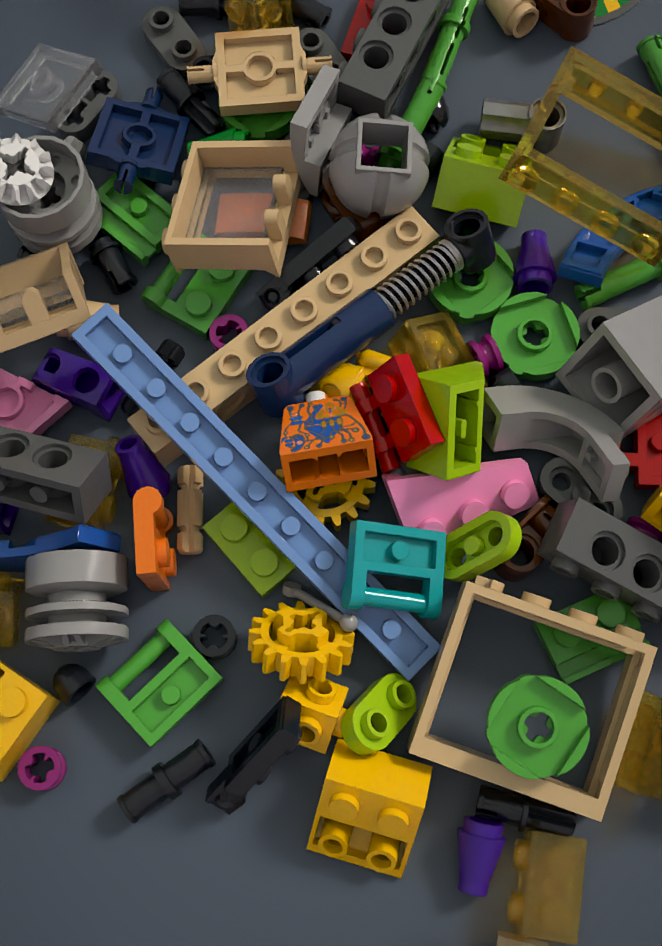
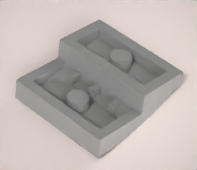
[290,64,352,197]

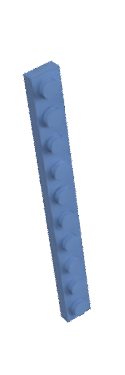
[71,303,440,681]

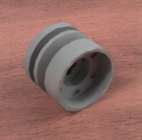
[0,135,104,254]
[24,549,129,652]

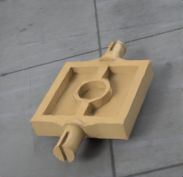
[187,27,333,117]

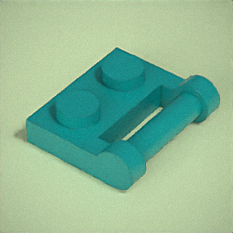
[341,520,446,620]

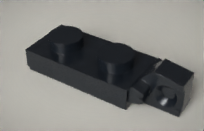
[256,217,365,312]
[205,696,302,815]

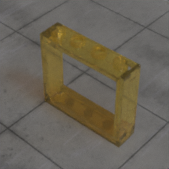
[498,46,662,266]

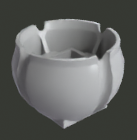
[329,113,430,220]

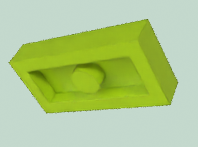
[202,502,297,599]

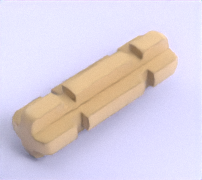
[177,465,203,555]

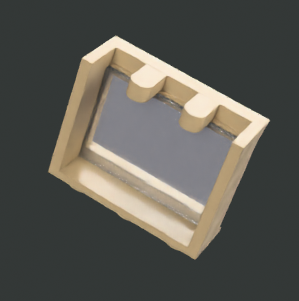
[162,140,302,278]
[0,242,91,353]

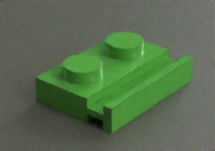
[97,172,172,267]
[532,594,651,685]

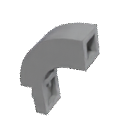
[482,385,631,503]

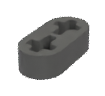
[54,70,122,142]

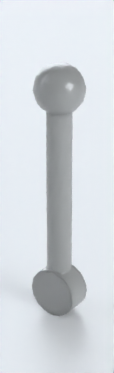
[282,581,358,632]

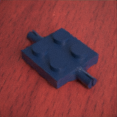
[86,87,190,195]

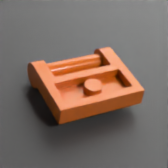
[133,486,177,592]

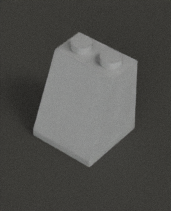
[555,295,662,439]

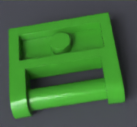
[140,234,254,340]
[95,618,224,748]

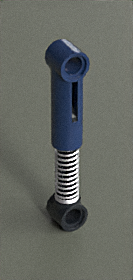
[246,209,497,418]

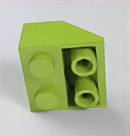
[432,133,535,228]
[406,361,485,481]

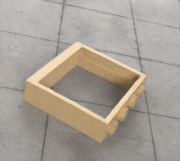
[406,575,658,822]

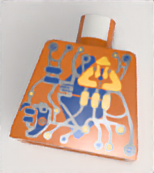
[279,391,377,492]

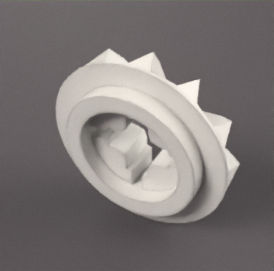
[0,133,54,206]

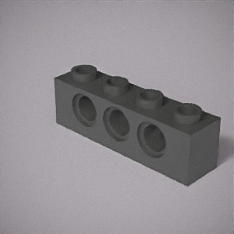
[338,0,450,119]
[0,426,112,525]
[536,497,662,623]

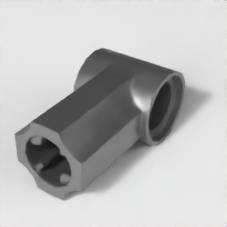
[479,96,567,153]

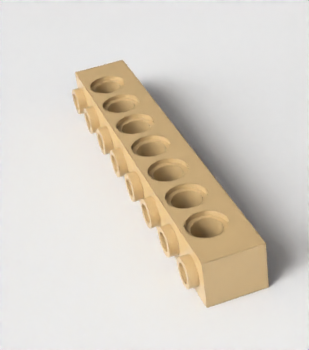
[127,206,440,468]

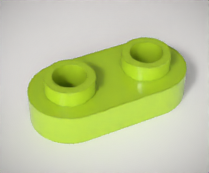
[444,511,522,583]
[341,673,417,755]

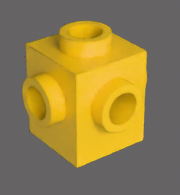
[280,676,349,754]

